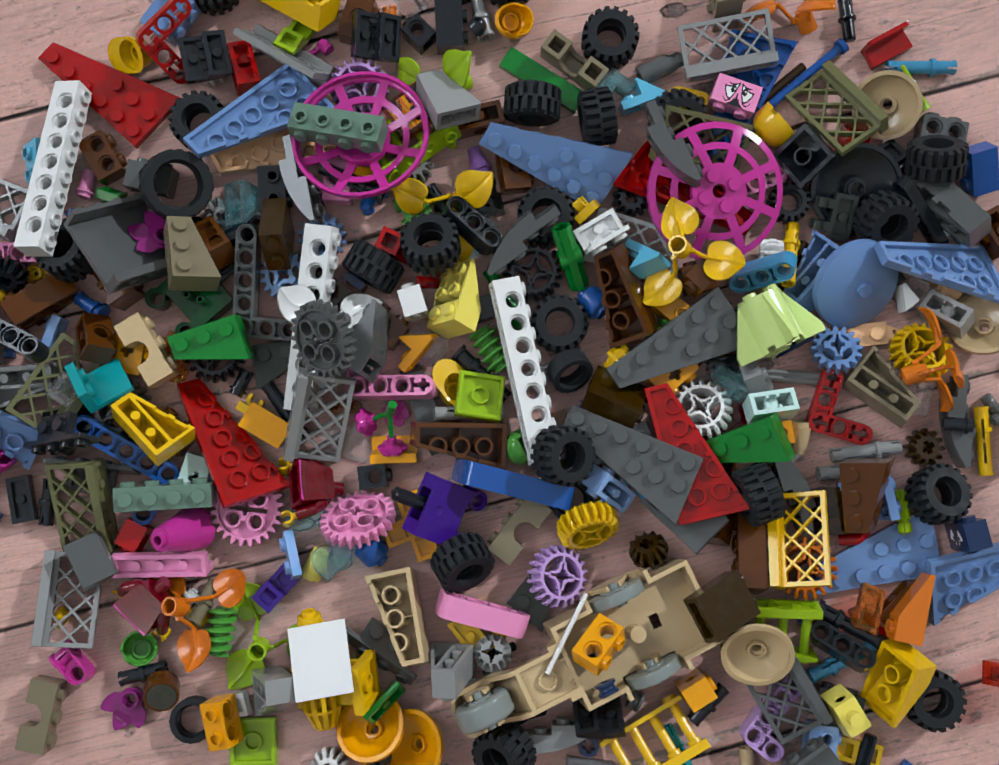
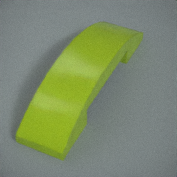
[273,20,316,55]

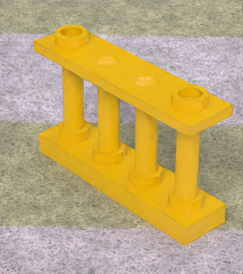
[599,693,711,765]

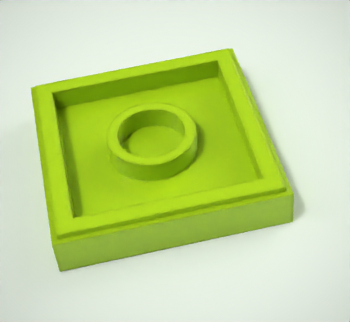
[454,370,505,423]
[230,716,278,765]

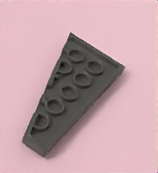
[605,287,737,388]
[563,405,704,525]

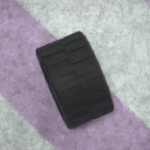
[138,149,214,219]

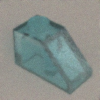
[225,179,259,228]

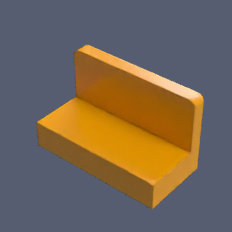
[238,402,288,449]
[370,435,418,464]

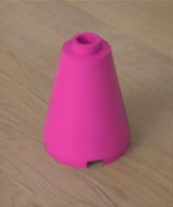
[151,508,216,552]

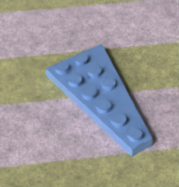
[926,542,999,626]

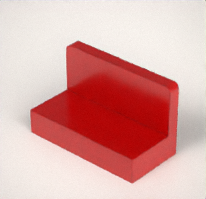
[860,21,913,70]

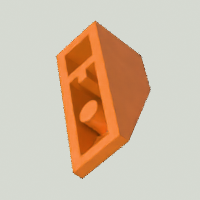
[885,572,935,646]

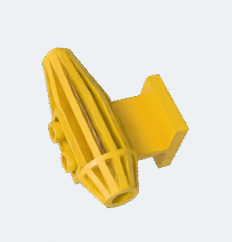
[291,608,381,731]

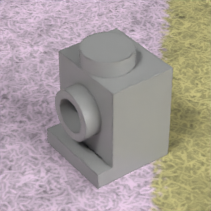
[739,361,775,393]

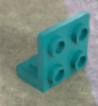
[64,358,134,414]

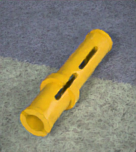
[780,222,801,288]
[973,406,994,476]

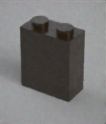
[258,198,295,271]
[580,365,648,429]
[683,570,761,643]

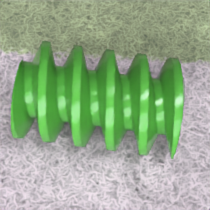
[469,324,507,375]
[205,605,239,657]

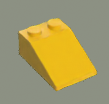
[860,639,937,728]

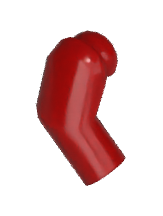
[838,532,871,546]

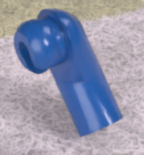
[360,193,388,216]

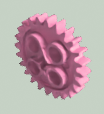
[319,490,397,550]
[210,493,286,546]

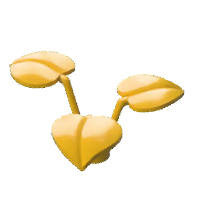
[392,170,493,263]
[643,197,746,307]

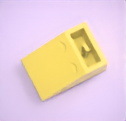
[427,258,481,339]

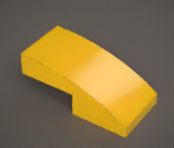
[837,735,884,765]

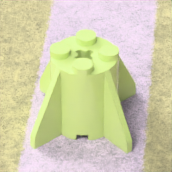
[737,283,826,367]

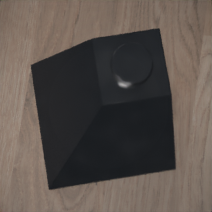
[773,123,836,189]

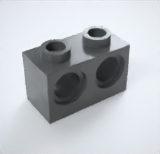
[913,112,969,142]

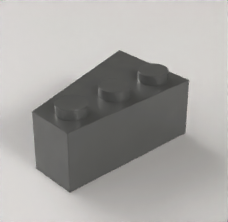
[916,181,992,248]

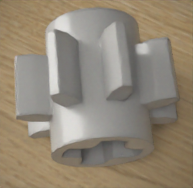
[204,196,235,226]

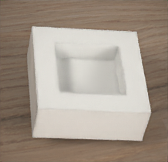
[229,690,253,717]

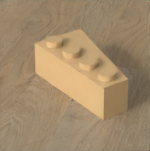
[364,567,431,667]

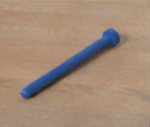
[768,38,849,107]

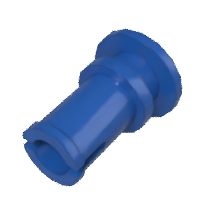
[73,292,111,317]

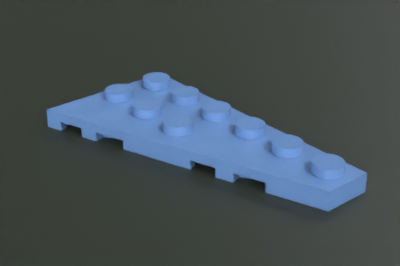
[183,64,334,159]
[479,122,633,212]
[874,241,999,304]
[802,514,940,596]

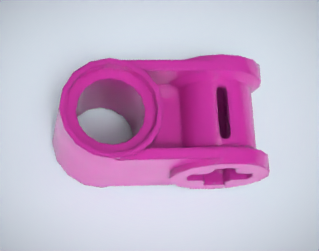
[49,640,95,685]

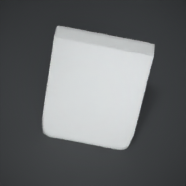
[895,283,920,314]

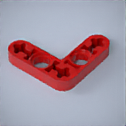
[135,0,192,84]
[806,368,873,445]

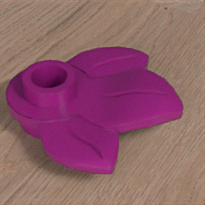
[127,211,165,253]
[100,686,146,730]

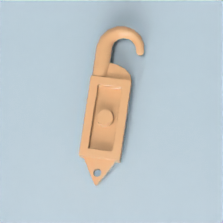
[810,321,899,347]

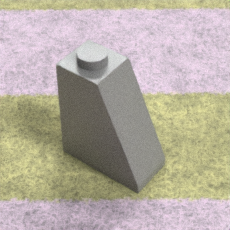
[416,69,481,130]

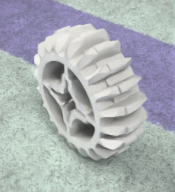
[676,379,733,439]

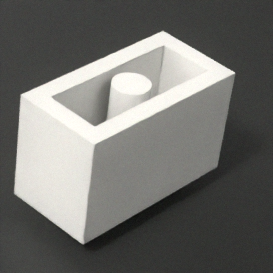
[397,282,429,323]

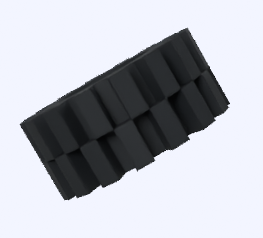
[767,181,812,224]

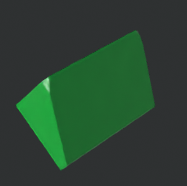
[363,679,406,725]

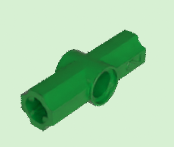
[551,222,589,292]

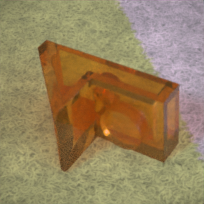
[848,582,886,635]

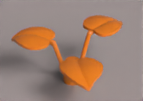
[739,0,836,35]
[899,307,965,412]
[150,569,246,672]

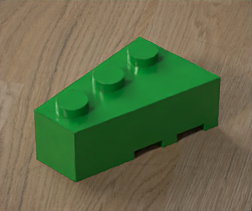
[167,314,255,359]
[706,413,796,463]

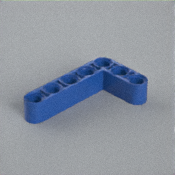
[75,415,179,525]
[451,457,575,510]

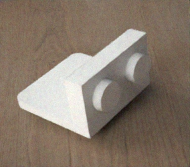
[573,208,630,256]

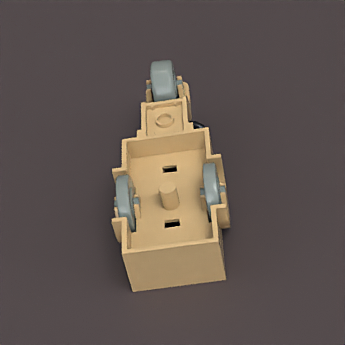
[451,558,725,739]

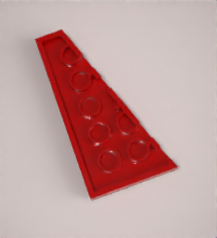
[613,140,757,236]
[176,378,290,509]
[644,383,750,526]

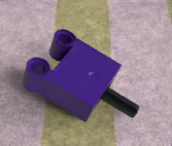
[391,471,488,545]

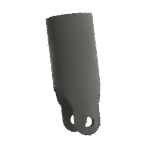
[635,52,683,83]

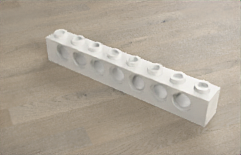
[13,80,92,257]
[283,223,341,412]
[488,276,562,466]

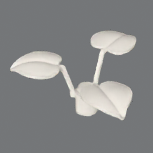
[277,285,382,389]

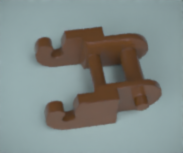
[330,401,362,415]

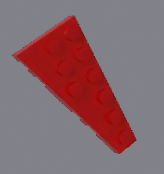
[38,42,181,149]

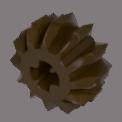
[902,428,946,467]
[629,531,669,571]

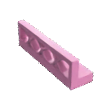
[111,551,213,578]

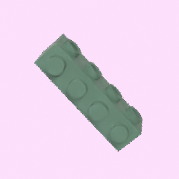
[287,102,388,153]
[113,477,216,512]

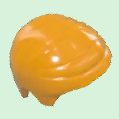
[495,2,534,40]

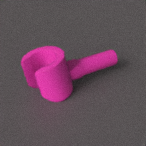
[309,39,334,56]

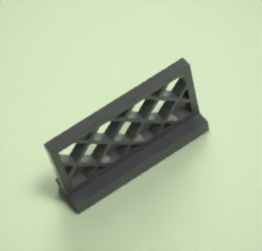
[746,655,834,745]

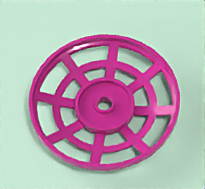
[291,71,430,199]
[646,121,783,260]

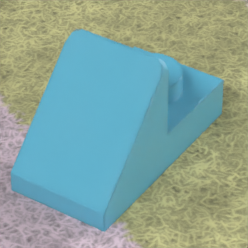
[618,78,665,117]
[625,238,671,279]

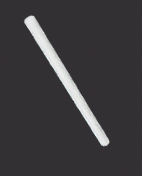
[545,593,588,675]

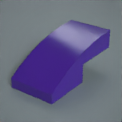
[251,563,302,613]

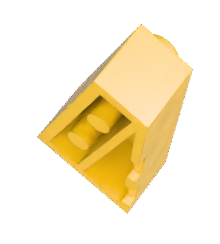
[110,392,196,467]

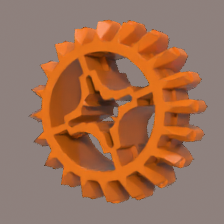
[785,536,838,601]

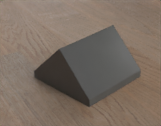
[63,531,119,594]

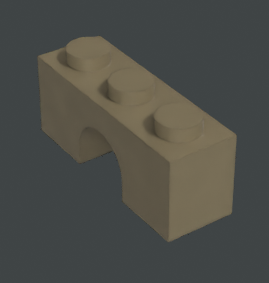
[540,29,609,90]
[487,498,552,566]
[15,674,68,755]

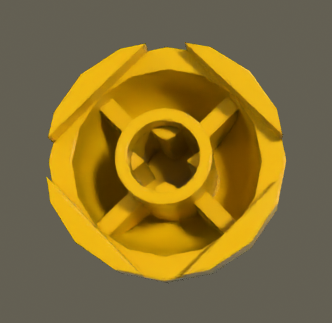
[753,102,794,147]

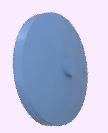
[812,239,899,328]

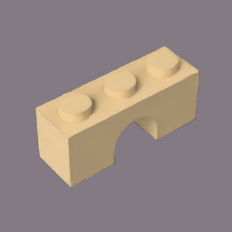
[114,312,179,388]

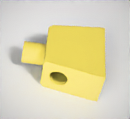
[820,683,872,738]

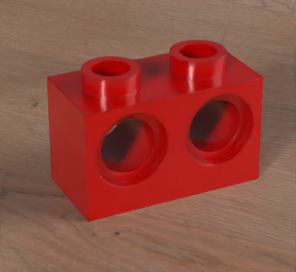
[227,40,261,97]

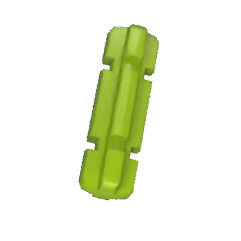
[894,489,912,535]

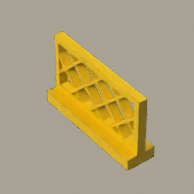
[767,490,832,590]

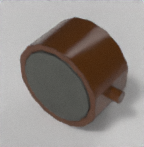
[143,670,180,712]

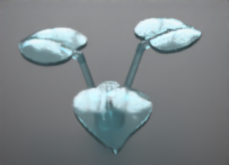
[286,509,354,582]

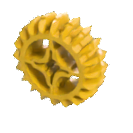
[888,322,953,383]
[556,501,620,551]

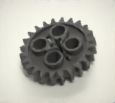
[290,299,357,378]

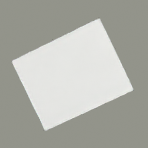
[287,618,354,703]

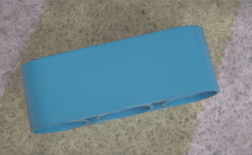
[729,251,798,293]

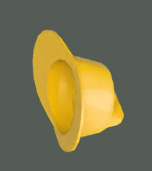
[107,36,152,74]
[432,359,463,406]

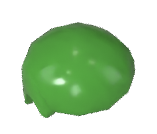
[506,429,528,465]
[120,631,159,667]

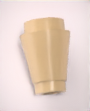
[791,421,811,455]

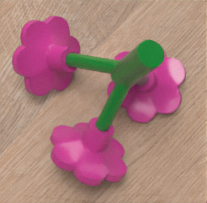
[354,400,410,457]

